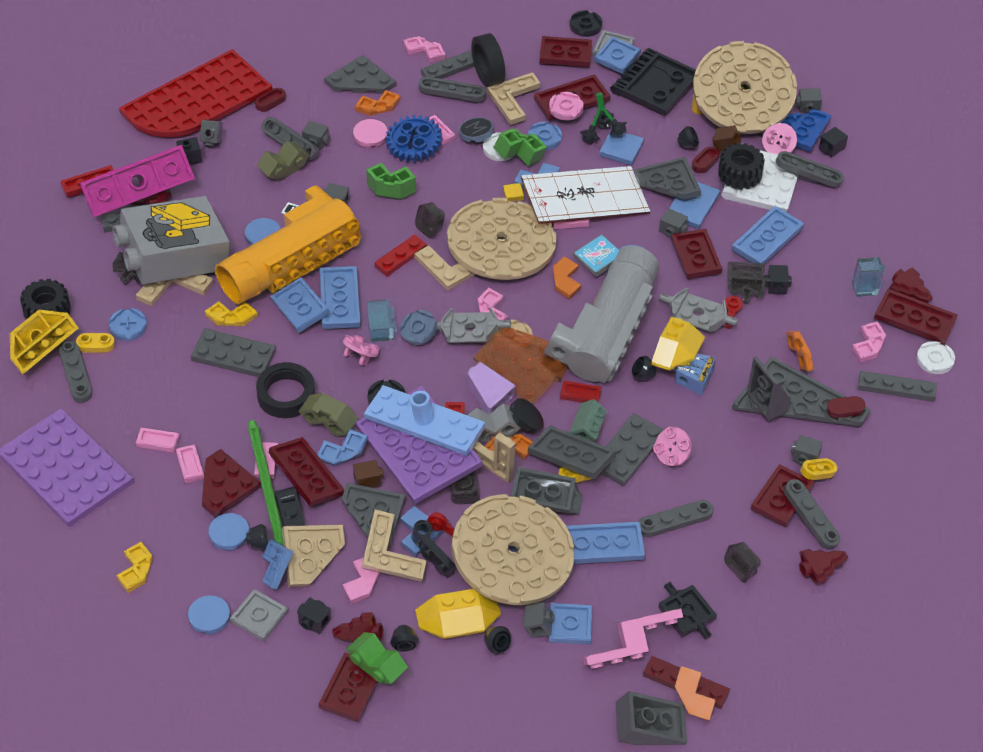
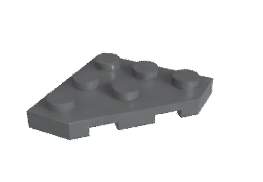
[324,55,396,94]
[634,157,701,200]
[342,483,405,547]

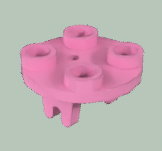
[762,123,797,154]
[343,335,380,366]
[653,427,692,466]

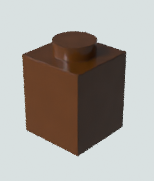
[712,125,741,153]
[353,460,384,488]

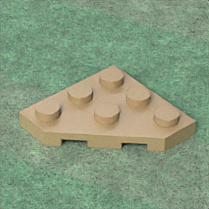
[282,525,345,587]

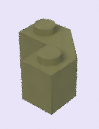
[257,140,310,181]
[299,393,358,437]

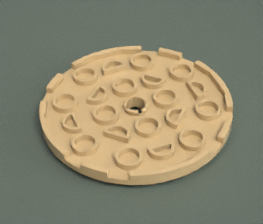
[693,41,797,134]
[447,198,556,280]
[452,494,574,605]

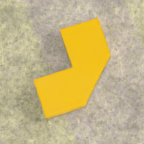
[205,301,258,326]
[116,541,153,593]

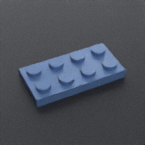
[731,206,804,268]
[320,266,360,329]
[566,522,645,564]

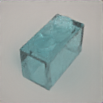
[852,257,885,297]
[367,300,397,342]

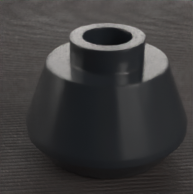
[677,126,699,149]
[632,355,656,380]
[246,524,268,552]
[390,625,419,652]
[484,626,511,654]

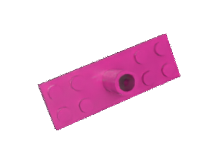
[79,145,195,217]

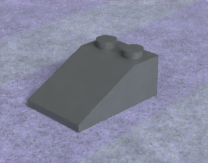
[747,356,790,420]
[616,691,687,745]

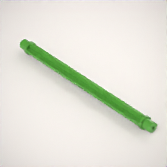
[248,420,283,545]

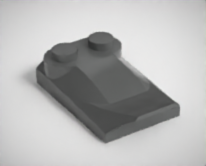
[511,467,583,514]

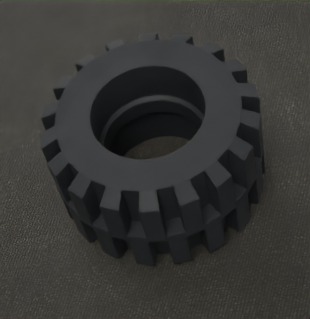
[718,143,765,190]
[20,279,71,320]

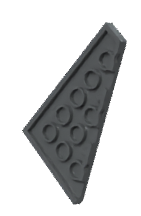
[732,356,871,427]

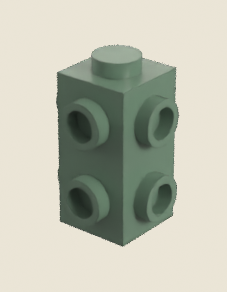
[570,399,607,442]

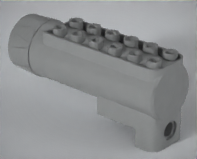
[544,246,660,384]

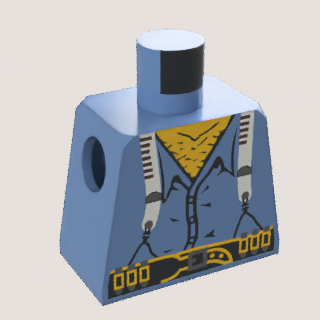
[672,354,716,395]

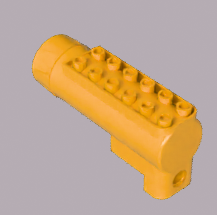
[215,185,361,304]

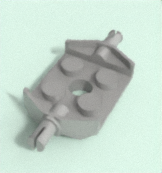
[659,288,739,332]
[437,307,511,343]

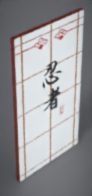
[521,166,650,224]

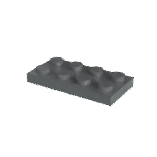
[191,328,276,377]
[600,413,664,487]
[528,426,616,479]

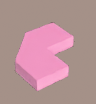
[403,36,446,62]
[478,287,508,320]
[852,321,886,362]
[342,557,380,604]

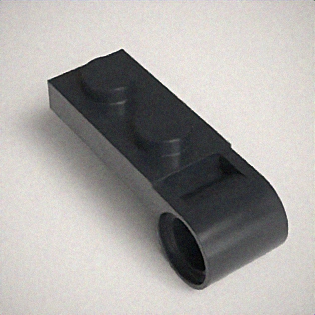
[275,487,305,526]
[411,520,456,579]

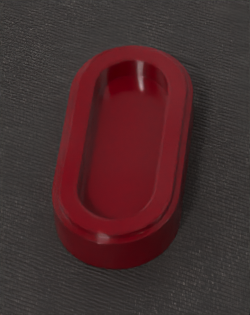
[255,88,286,112]
[692,147,720,174]
[826,396,866,418]

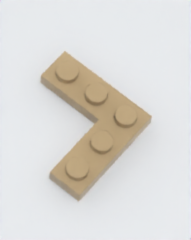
[487,72,541,125]
[414,246,476,291]
[136,274,214,307]
[472,433,515,483]
[361,510,426,582]

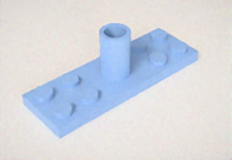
[364,385,486,456]

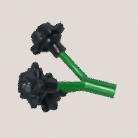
[580,92,627,143]

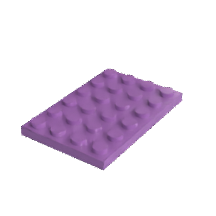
[355,386,483,504]
[0,408,134,527]

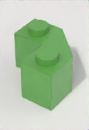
[493,128,547,166]
[366,162,416,199]
[346,633,408,684]

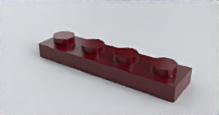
[643,656,730,709]

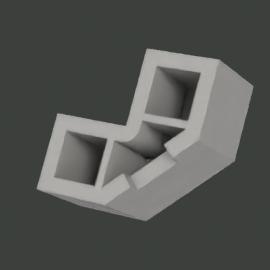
[467,403,521,443]

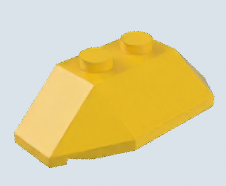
[10,310,78,374]
[651,317,705,370]
[415,589,501,639]

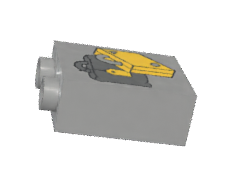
[112,196,230,284]

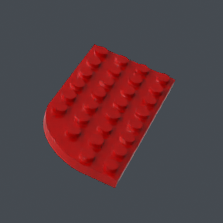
[119,49,273,137]

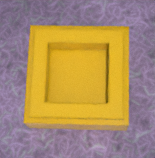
[503,183,524,202]

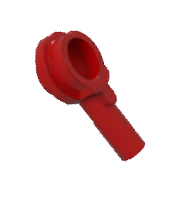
[724,296,743,329]
[427,512,455,537]

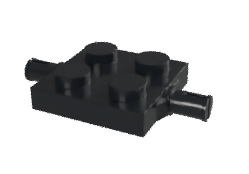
[658,582,717,639]

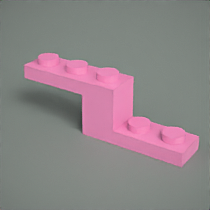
[582,609,683,669]

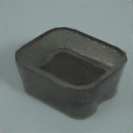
[415,202,445,238]
[449,471,480,505]
[724,542,761,583]

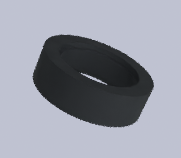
[471,33,505,87]
[256,362,315,418]

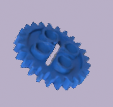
[385,114,443,163]

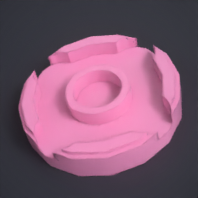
[549,92,583,120]
[353,119,388,148]

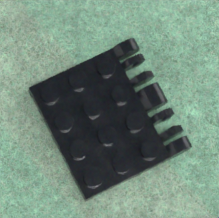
[610,48,696,116]

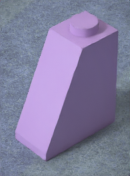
[467,362,516,414]

